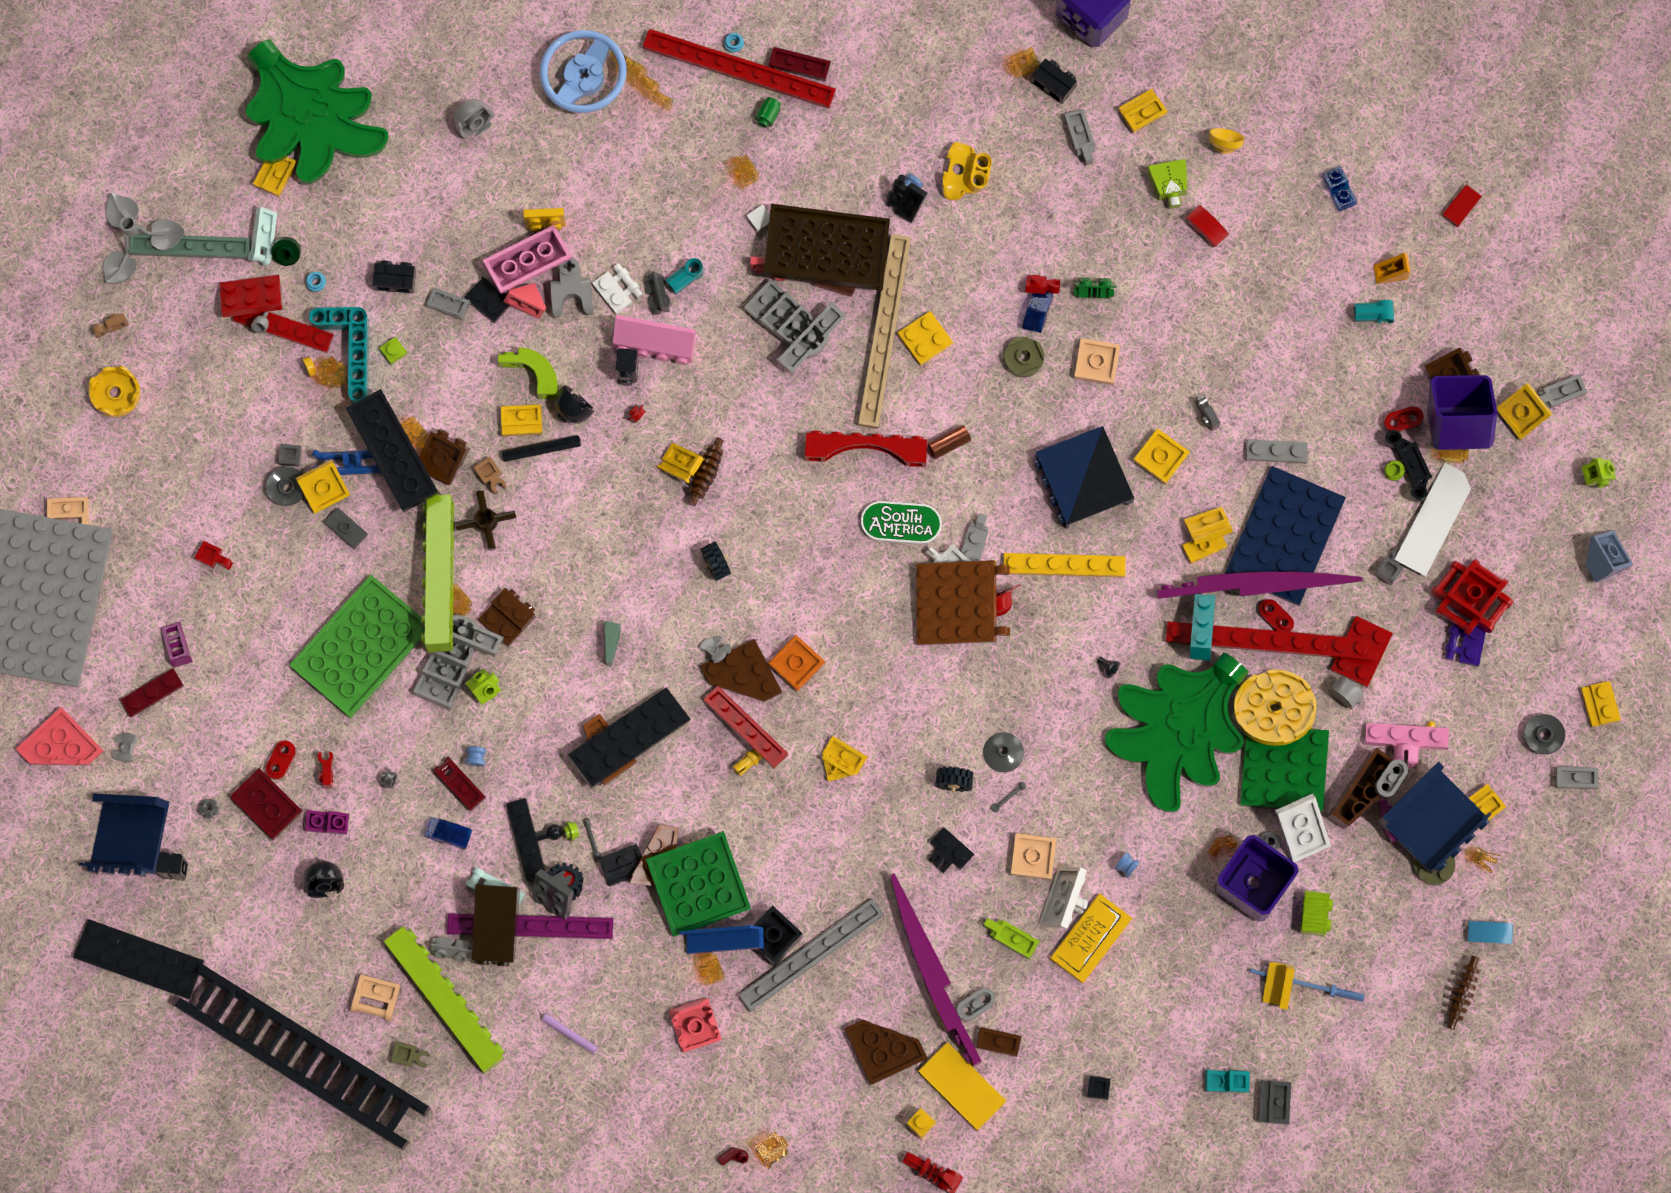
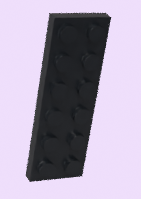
[346,389,439,513]
[567,687,691,789]
[73,919,205,1000]

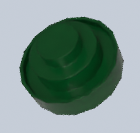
[271,236,302,266]

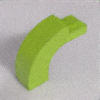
[498,347,559,399]

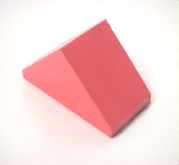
[503,283,546,319]

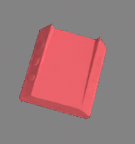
[669,998,721,1052]

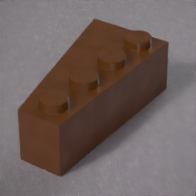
[1327,747,1410,829]

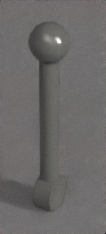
[991,782,1026,812]
[583,818,601,859]

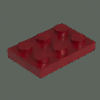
[230,768,303,841]

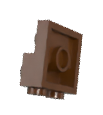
[1424,347,1480,379]
[419,429,470,485]
[478,588,536,647]

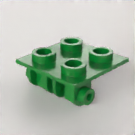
[1074,277,1116,299]

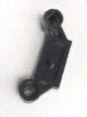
[1385,430,1432,502]

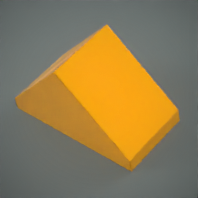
[1373,253,1410,284]

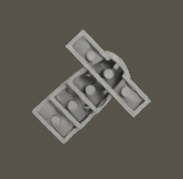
[743,279,846,374]
[413,615,503,710]

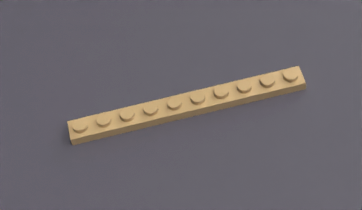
[859,234,911,429]

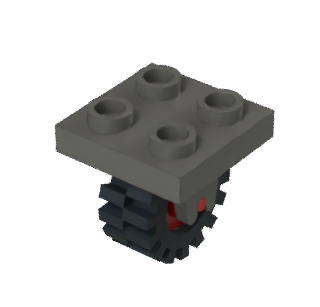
[533,863,584,919]

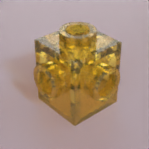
[316,356,347,389]

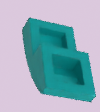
[1204,1070,1250,1093]

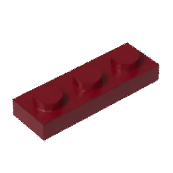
[768,47,831,82]
[121,668,184,718]

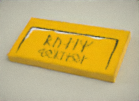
[1050,893,1133,984]

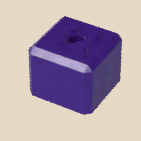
[1056,0,1131,47]
[1427,375,1498,450]
[1214,835,1299,922]

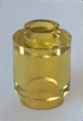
[1439,449,1469,464]

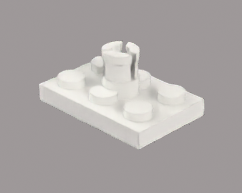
[1275,794,1331,863]
[1039,867,1088,929]

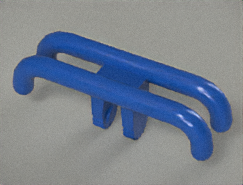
[312,450,381,475]

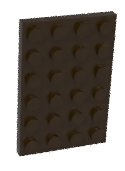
[763,204,890,291]

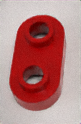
[1384,406,1424,432]
[1259,599,1294,632]
[266,740,296,780]

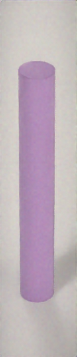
[542,1014,598,1054]

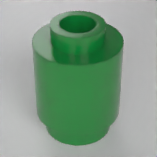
[755,97,781,128]

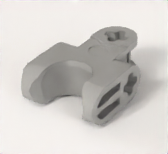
[550,257,593,318]

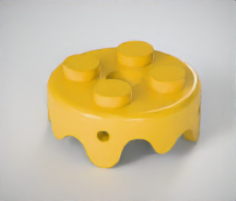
[89,366,141,417]

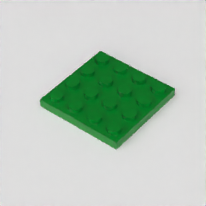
[1241,729,1329,812]
[646,831,751,937]

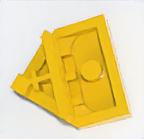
[822,736,868,782]

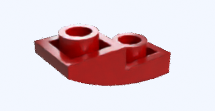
[1185,205,1229,247]

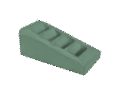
[604,621,622,667]

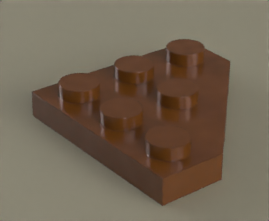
[700,639,782,702]
[844,1020,928,1085]

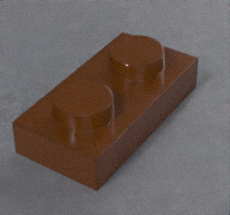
[976,1027,1021,1057]

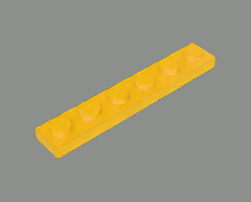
[1003,553,1126,577]

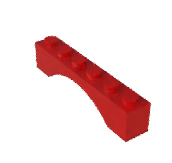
[805,430,927,467]

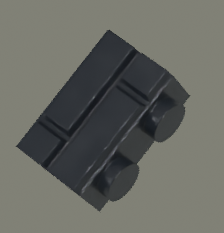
[1031,58,1077,104]
[372,260,416,294]
[615,348,639,386]
[156,852,188,881]

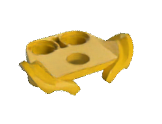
[942,142,992,201]

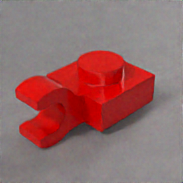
[194,541,233,570]
[317,752,334,789]

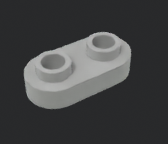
[1375,759,1408,798]
[957,988,995,1021]

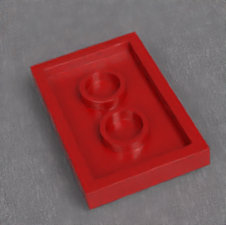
[220,275,283,318]
[1330,616,1393,688]

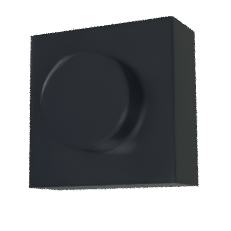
[1087,1076,1111,1100]

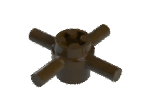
[455,491,516,551]

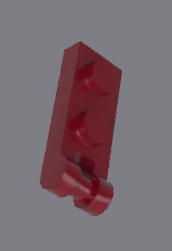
[433,757,486,812]

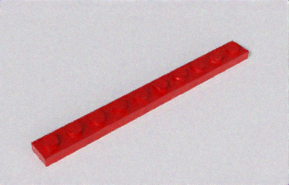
[643,29,836,109]
[1166,621,1372,661]

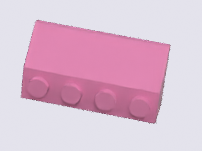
[483,225,572,293]
[613,315,697,365]

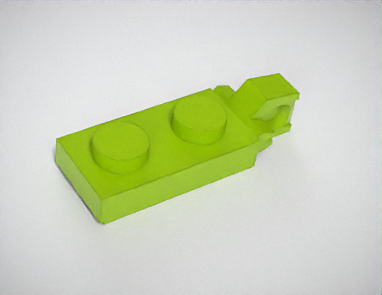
[983,918,1040,959]

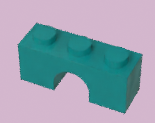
[1190,594,1215,661]

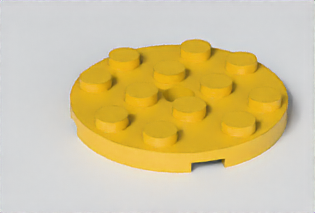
[1234,669,1317,746]

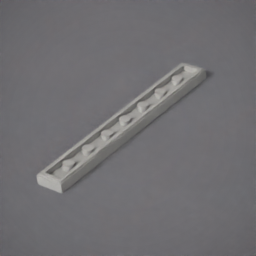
[738,899,884,1012]

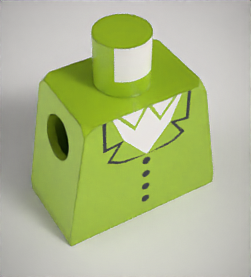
[1147,159,1187,209]

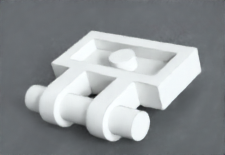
[592,264,643,315]

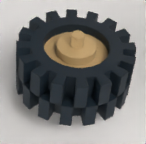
[700,541,731,581]
[935,766,974,792]

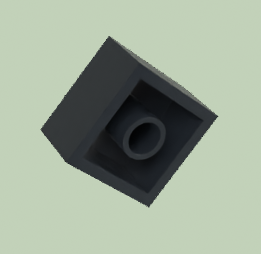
[753,905,803,967]

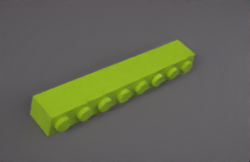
[422,494,454,652]
[384,926,505,1074]

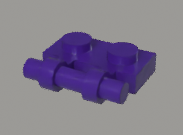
[1445,622,1486,667]

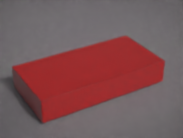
[1442,184,1482,227]

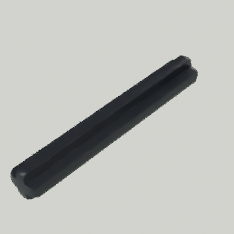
[501,435,581,462]

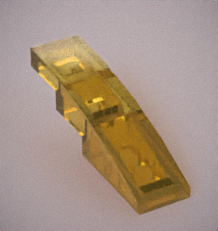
[610,50,673,112]

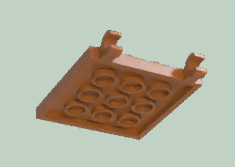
[916,560,1010,645]

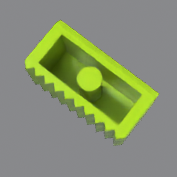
[1300,891,1333,937]

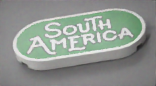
[861,501,942,545]

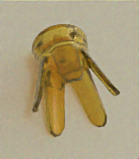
[1469,847,1501,874]

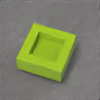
[379,336,408,365]

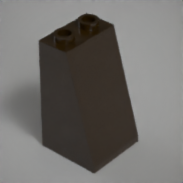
[472,884,520,967]

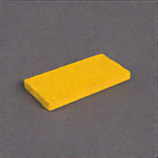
[918,1042,1007,1131]

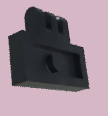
[928,827,975,874]

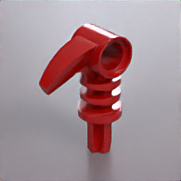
[903,1152,963,1193]

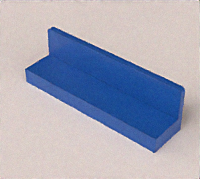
[679,925,764,954]

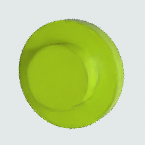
[1384,461,1405,481]
[563,821,579,842]

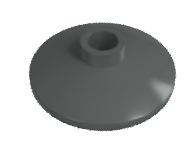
[266,467,304,506]
[1524,714,1565,755]
[983,732,1024,772]

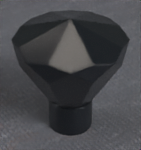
[1097,657,1120,678]

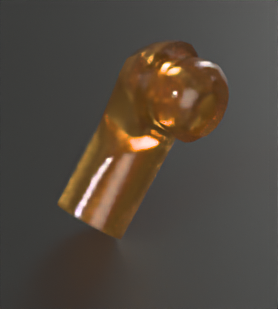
[1207,835,1237,857]

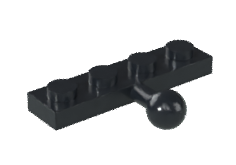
[506,798,563,883]

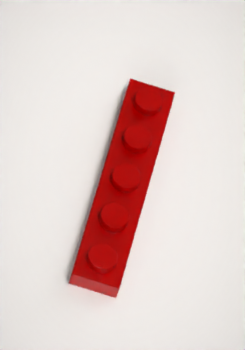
[233,312,334,353]
[703,686,788,769]

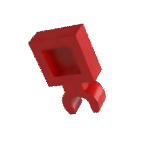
[1025,275,1061,294]

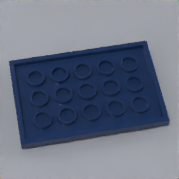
[1225,466,1346,606]

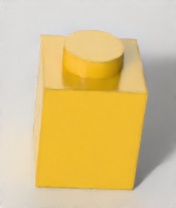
[906,1108,936,1140]

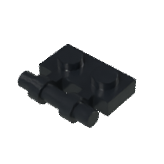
[886,175,928,223]

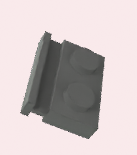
[1258,1080,1291,1125]

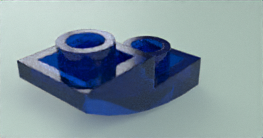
[1322,166,1357,212]
[1022,292,1053,333]
[424,817,472,850]

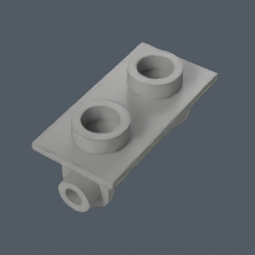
[431,936,472,962]

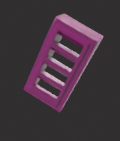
[161,621,193,668]

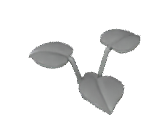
[103,193,185,284]

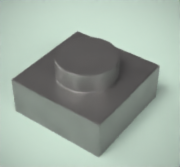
[278,444,302,467]

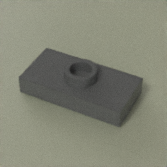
[324,508,368,550]

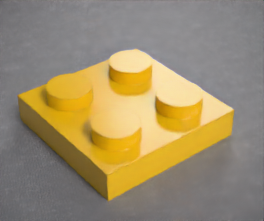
[523,208,566,232]
[897,311,953,366]
[1497,383,1553,440]
[1133,428,1190,485]
[296,459,350,514]

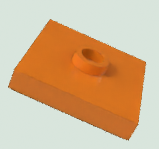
[768,635,826,692]

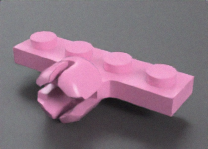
[1365,723,1449,768]

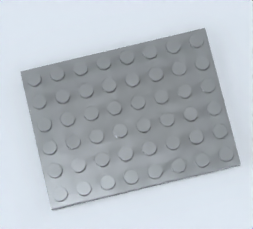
[0,509,114,688]

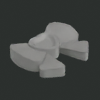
[700,636,731,663]
[111,733,138,763]

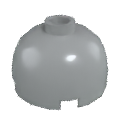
[453,99,494,139]

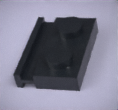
[464,276,511,324]
[598,843,642,887]

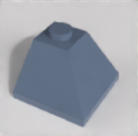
[1586,530,1634,583]

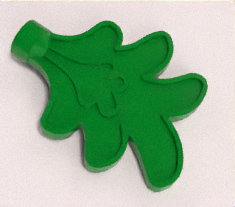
[246,39,389,185]
[1105,652,1249,813]

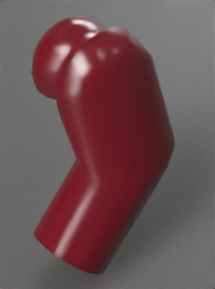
[717,1147,749,1166]

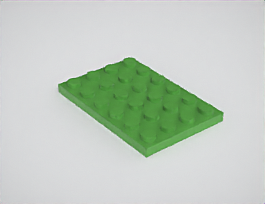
[289,575,425,718]

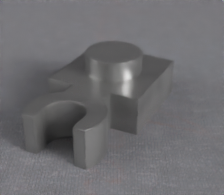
[1196,394,1221,431]
[1375,548,1403,585]

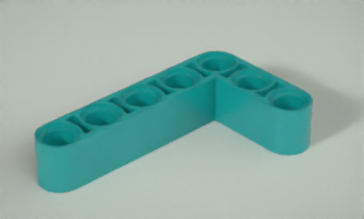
[309,307,369,404]

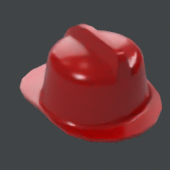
[996,584,1021,617]

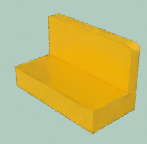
[1262,962,1295,1010]

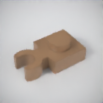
[92,313,129,338]
[473,457,507,495]

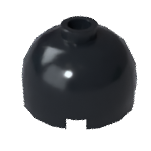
[554,385,595,424]
[302,860,344,898]

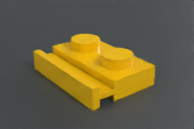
[1118,88,1168,133]
[253,157,297,198]
[501,404,543,437]
[657,442,704,484]
[1184,506,1233,545]
[1581,681,1621,728]
[1469,784,1506,829]

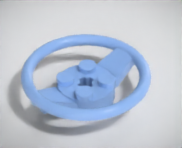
[540,30,627,113]

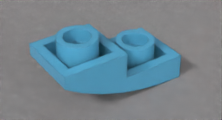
[1468,921,1513,944]

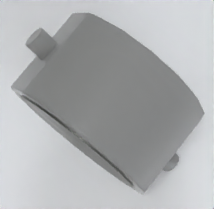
[1329,676,1364,709]

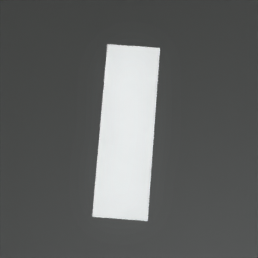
[1394,463,1471,576]

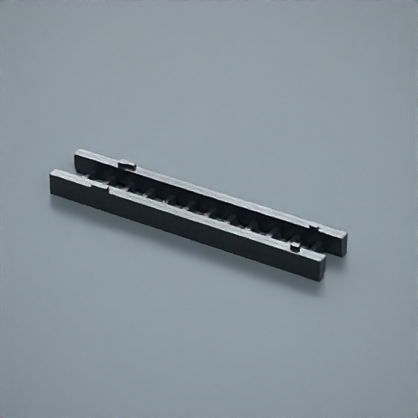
[175,964,431,1151]

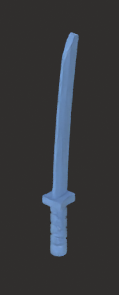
[1249,969,1365,1002]

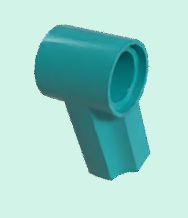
[665,258,704,295]
[1354,300,1394,324]

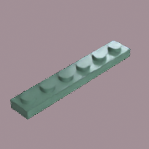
[129,234,251,259]

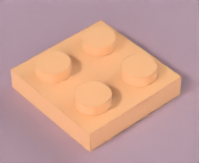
[1074,338,1120,385]
[1011,833,1057,880]

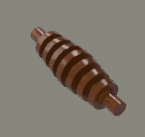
[688,437,724,506]
[1446,955,1480,1030]

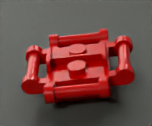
[1431,559,1514,636]

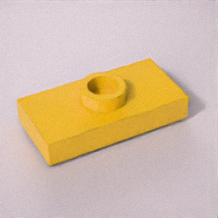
[1182,536,1228,564]

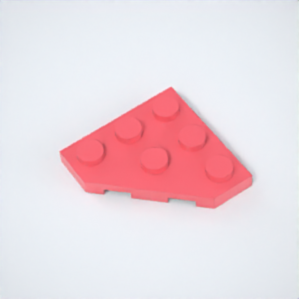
[16,707,104,765]

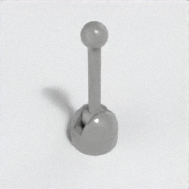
[251,312,269,333]

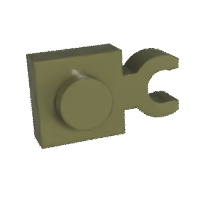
[391,1042,430,1068]

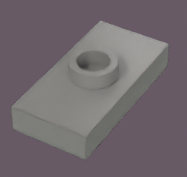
[426,288,471,320]

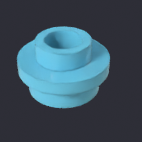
[724,33,744,53]
[306,272,326,292]

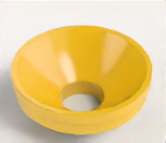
[1209,128,1245,154]

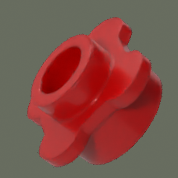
[627,404,646,423]

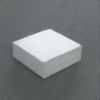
[746,205,770,232]

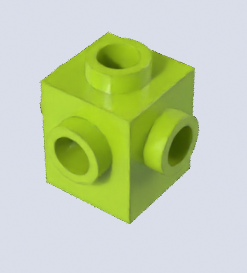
[1581,457,1616,488]
[465,669,502,705]

